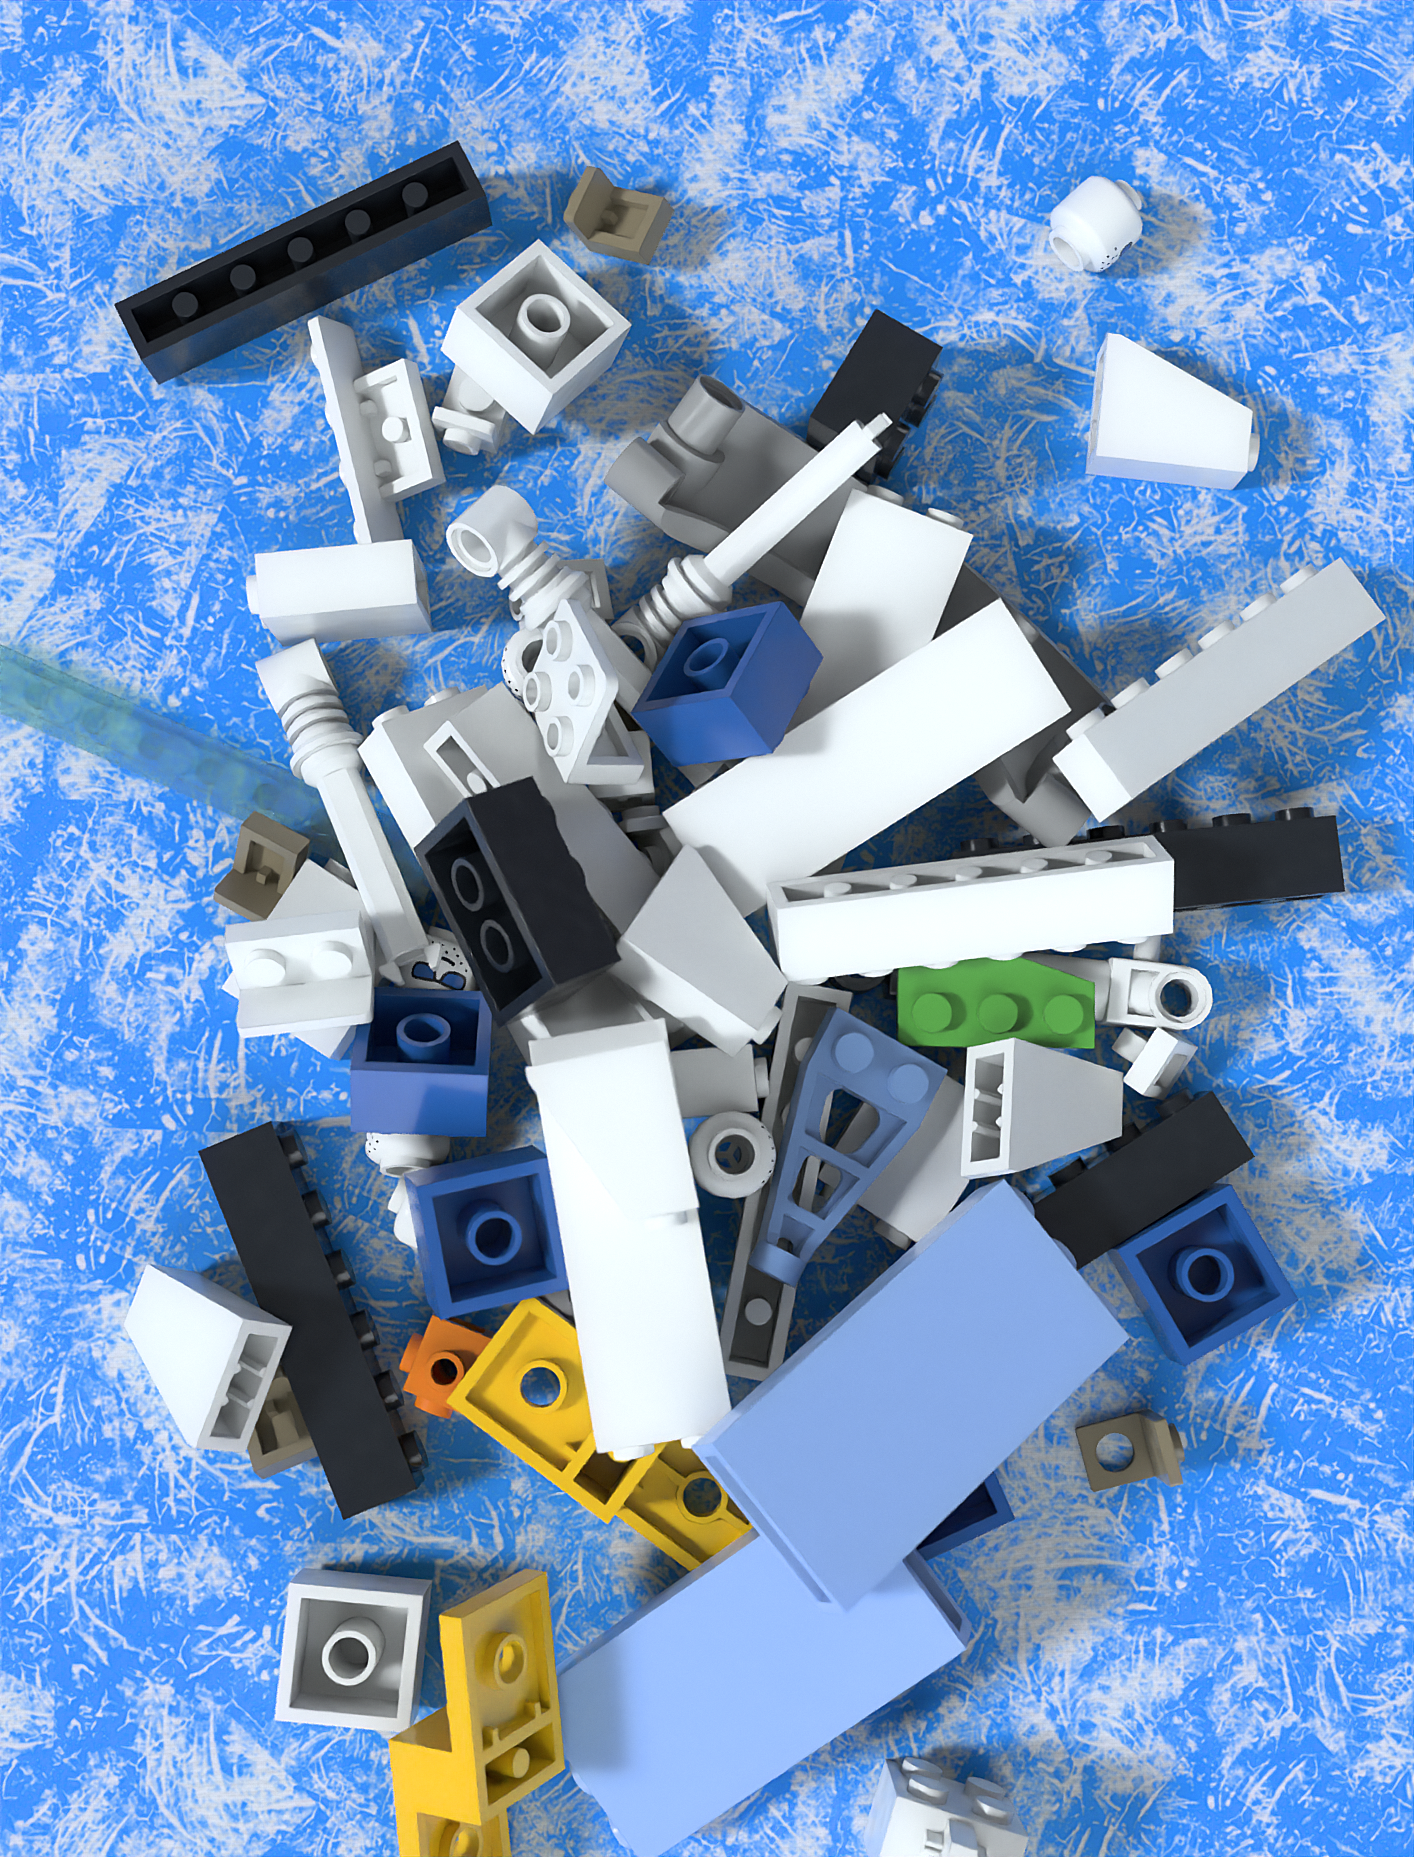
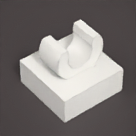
[1112,1027,1198,1100]

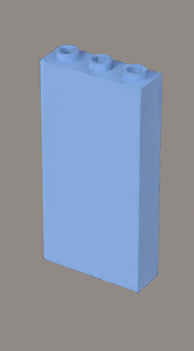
[691,1179,1130,1614]
[556,1528,972,1857]

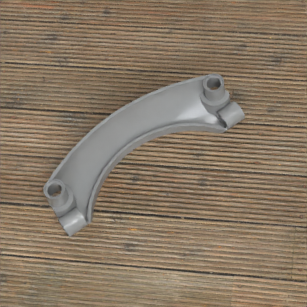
[604,374,1117,848]

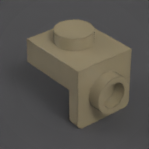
[563,166,674,265]
[213,810,310,922]
[247,1365,318,1480]

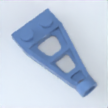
[747,1007,948,1288]

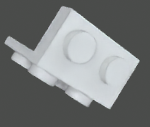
[523,599,645,785]

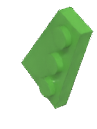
[896,957,1095,1049]

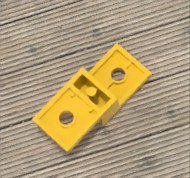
[446,1297,754,1572]
[388,1568,565,1857]

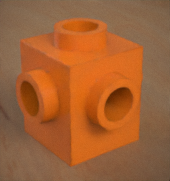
[399,1313,496,1419]

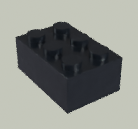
[413,775,622,1028]

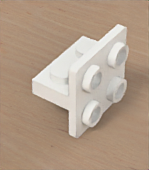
[224,909,376,1038]

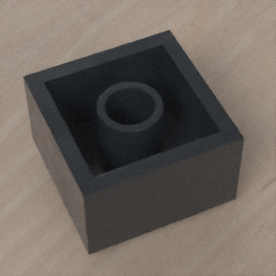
[806,309,944,485]

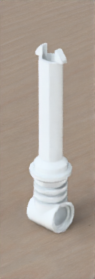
[610,412,892,674]
[446,485,739,794]
[255,637,444,986]

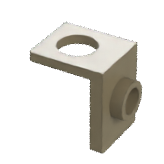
[1075,1409,1185,1492]

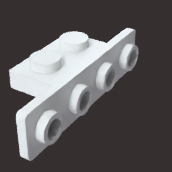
[308,315,446,544]

